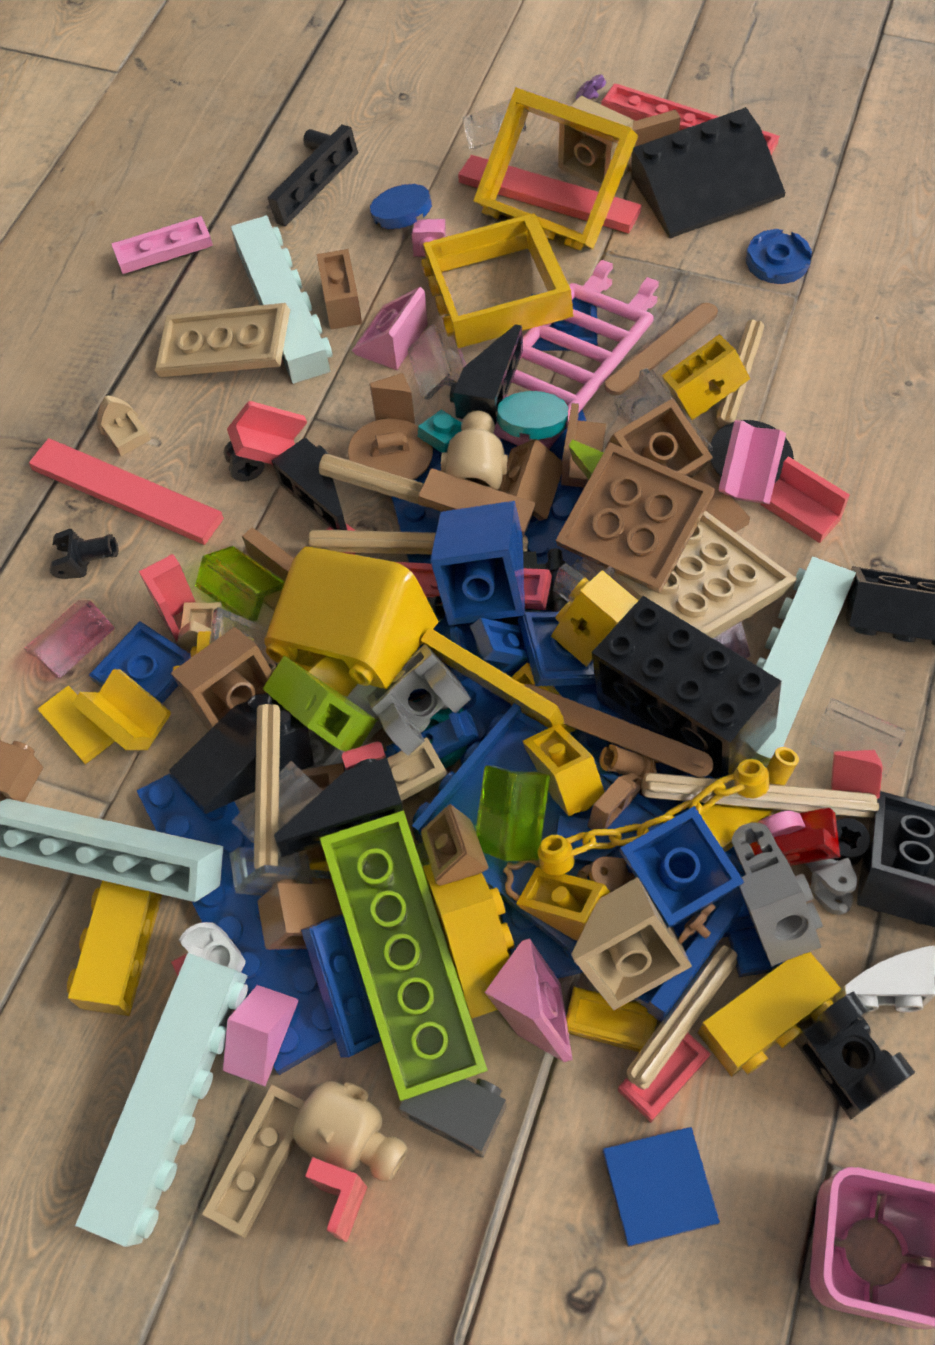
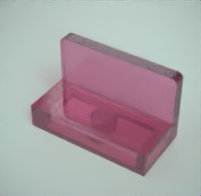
[24,600,115,679]

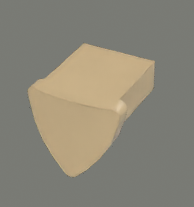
[97,396,151,456]
[177,602,224,651]

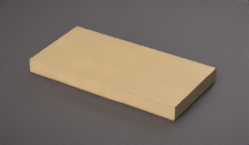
[155,303,290,377]

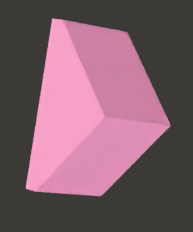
[223,985,299,1086]

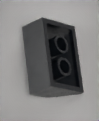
[846,566,935,646]

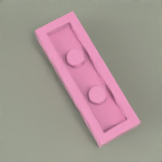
[111,216,213,274]

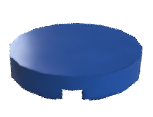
[370,184,432,229]
[746,229,812,284]

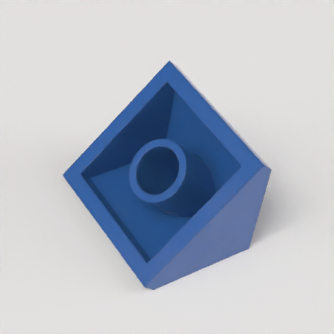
[619,806,744,928]

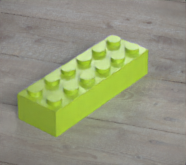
[320,810,488,1101]

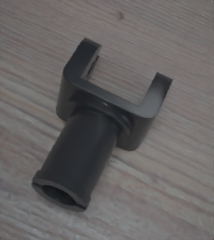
[50,528,119,579]

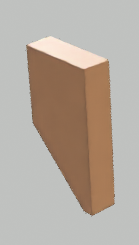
[587,773,643,830]

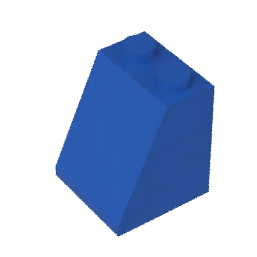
[430,500,525,625]

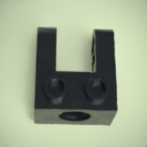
[795,991,916,1120]

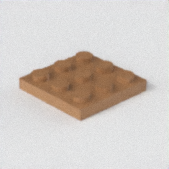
[556,442,714,594]

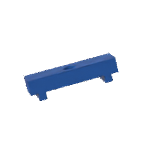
[384,710,480,759]

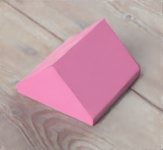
[352,287,428,370]
[485,939,573,1062]

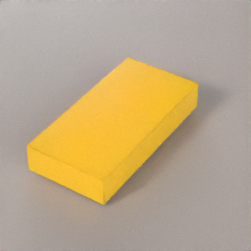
[37,685,115,765]
[566,987,657,1052]

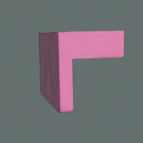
[719,420,786,504]

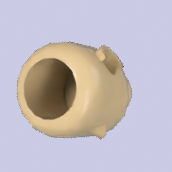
[441,411,508,490]
[293,1081,408,1182]

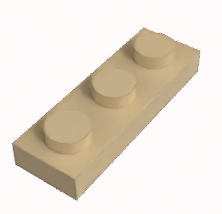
[202,1084,306,1238]

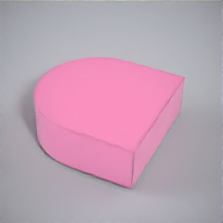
[757,811,805,837]

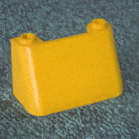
[264,547,439,689]

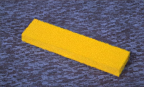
[421,629,564,728]

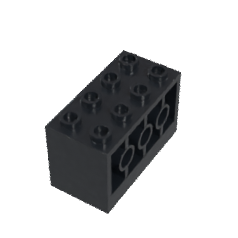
[592,596,782,779]

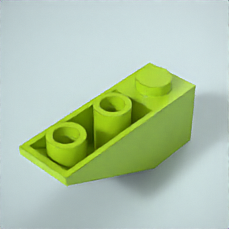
[263,656,378,751]

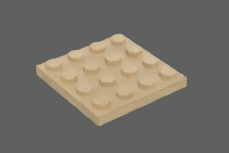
[582,511,797,638]

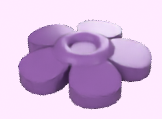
[576,74,606,99]

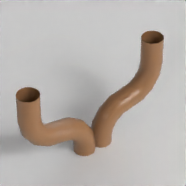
[503,856,540,901]

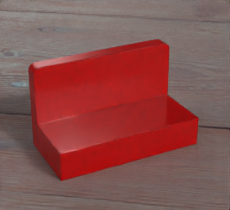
[749,808,840,866]

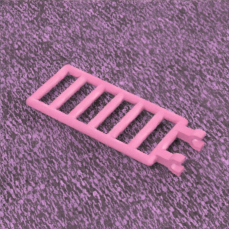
[460,260,659,449]

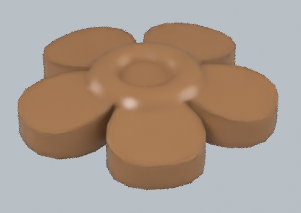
[677,904,716,944]

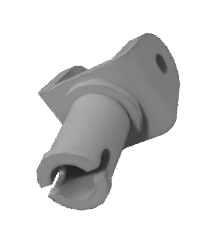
[806,858,857,915]

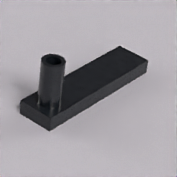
[267,124,358,226]

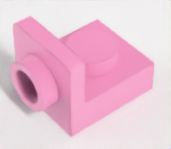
[412,219,446,257]

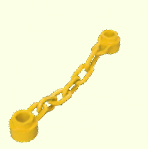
[537,759,769,876]

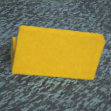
[72,669,171,750]

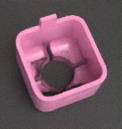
[810,1167,935,1330]

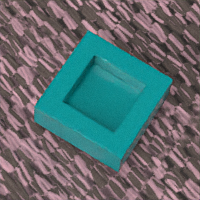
[417,409,462,453]

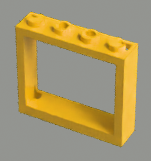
[473,87,638,251]
[421,213,574,349]

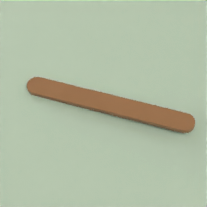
[605,303,718,396]
[524,684,713,777]

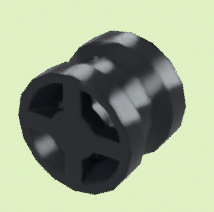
[223,441,265,481]
[833,818,870,867]

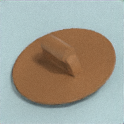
[348,418,433,480]

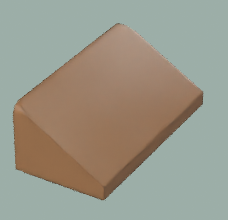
[369,373,415,424]
[421,804,488,886]

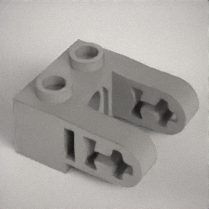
[367,644,471,756]
[732,823,823,966]

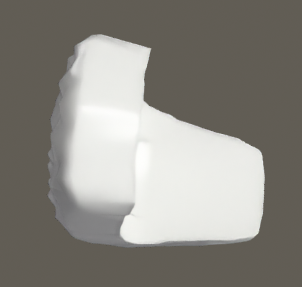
[179,922,246,972]

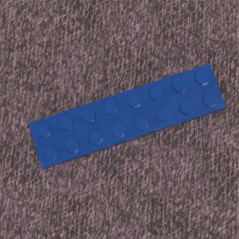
[137,773,336,1075]

